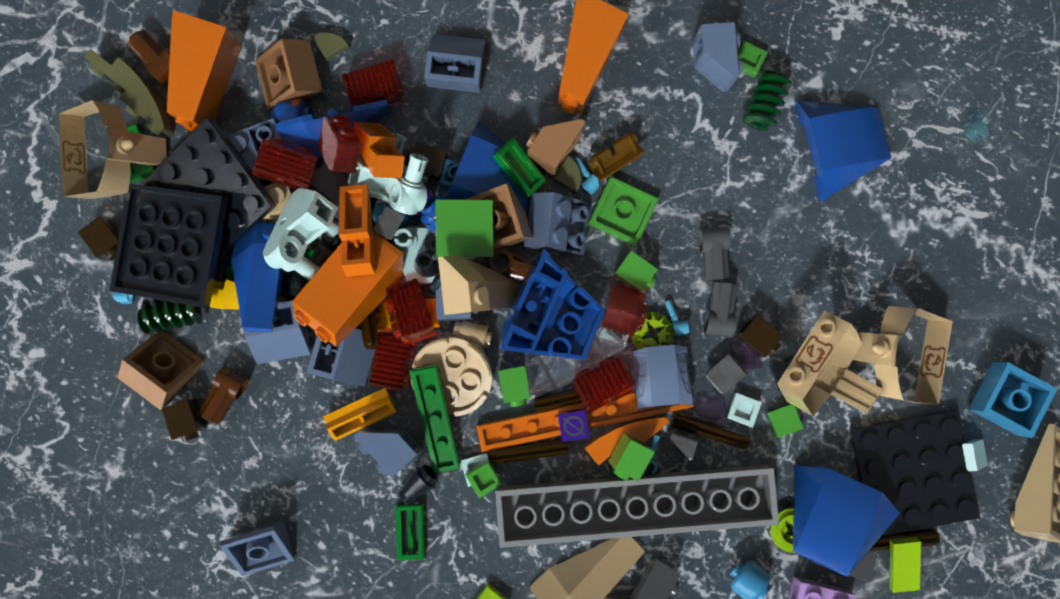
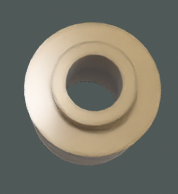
[452,320,493,350]

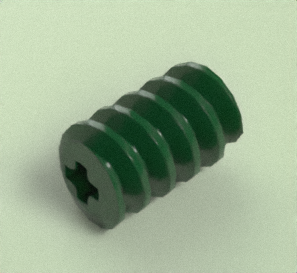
[742,70,793,131]
[137,299,202,334]

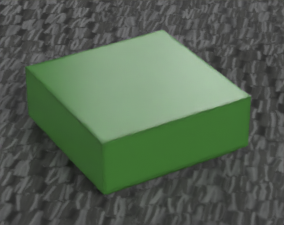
[737,41,768,78]
[766,403,804,438]
[465,460,503,498]

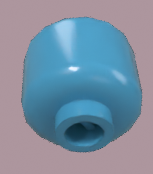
[730,561,773,599]

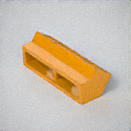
[323,388,396,441]

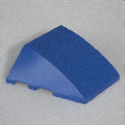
[794,99,891,202]
[447,122,544,218]
[499,249,606,361]
[793,465,900,577]

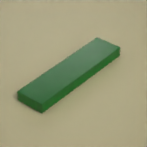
[409,363,461,474]

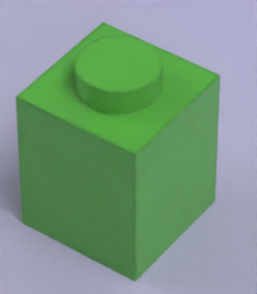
[613,250,658,293]
[498,366,531,407]
[608,432,655,482]

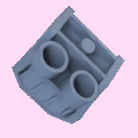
[632,345,693,410]

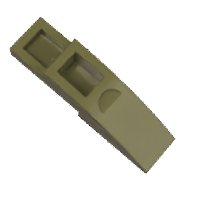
[84,49,174,138]

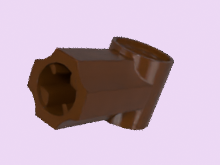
[127,29,170,85]
[487,248,535,282]
[198,366,249,425]

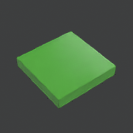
[588,176,659,247]
[435,200,493,257]

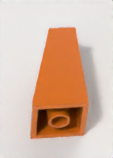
[558,0,629,115]
[167,10,242,132]
[292,231,403,347]

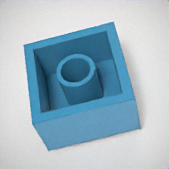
[968,362,1058,438]

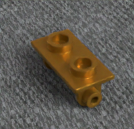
[587,133,645,182]

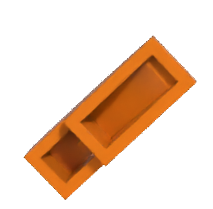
[353,122,405,178]
[339,184,375,277]
[583,416,669,465]

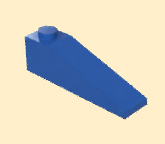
[275,100,391,168]

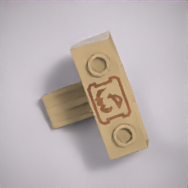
[59,100,167,199]
[853,306,953,405]
[777,310,882,416]

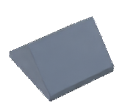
[220,519,295,576]

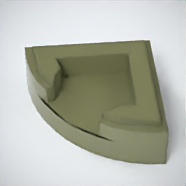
[312,32,350,61]
[554,156,581,193]

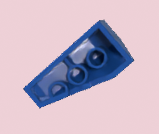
[231,222,286,332]

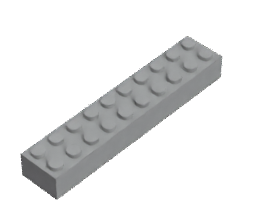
[495,465,779,548]

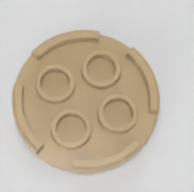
[411,336,493,416]

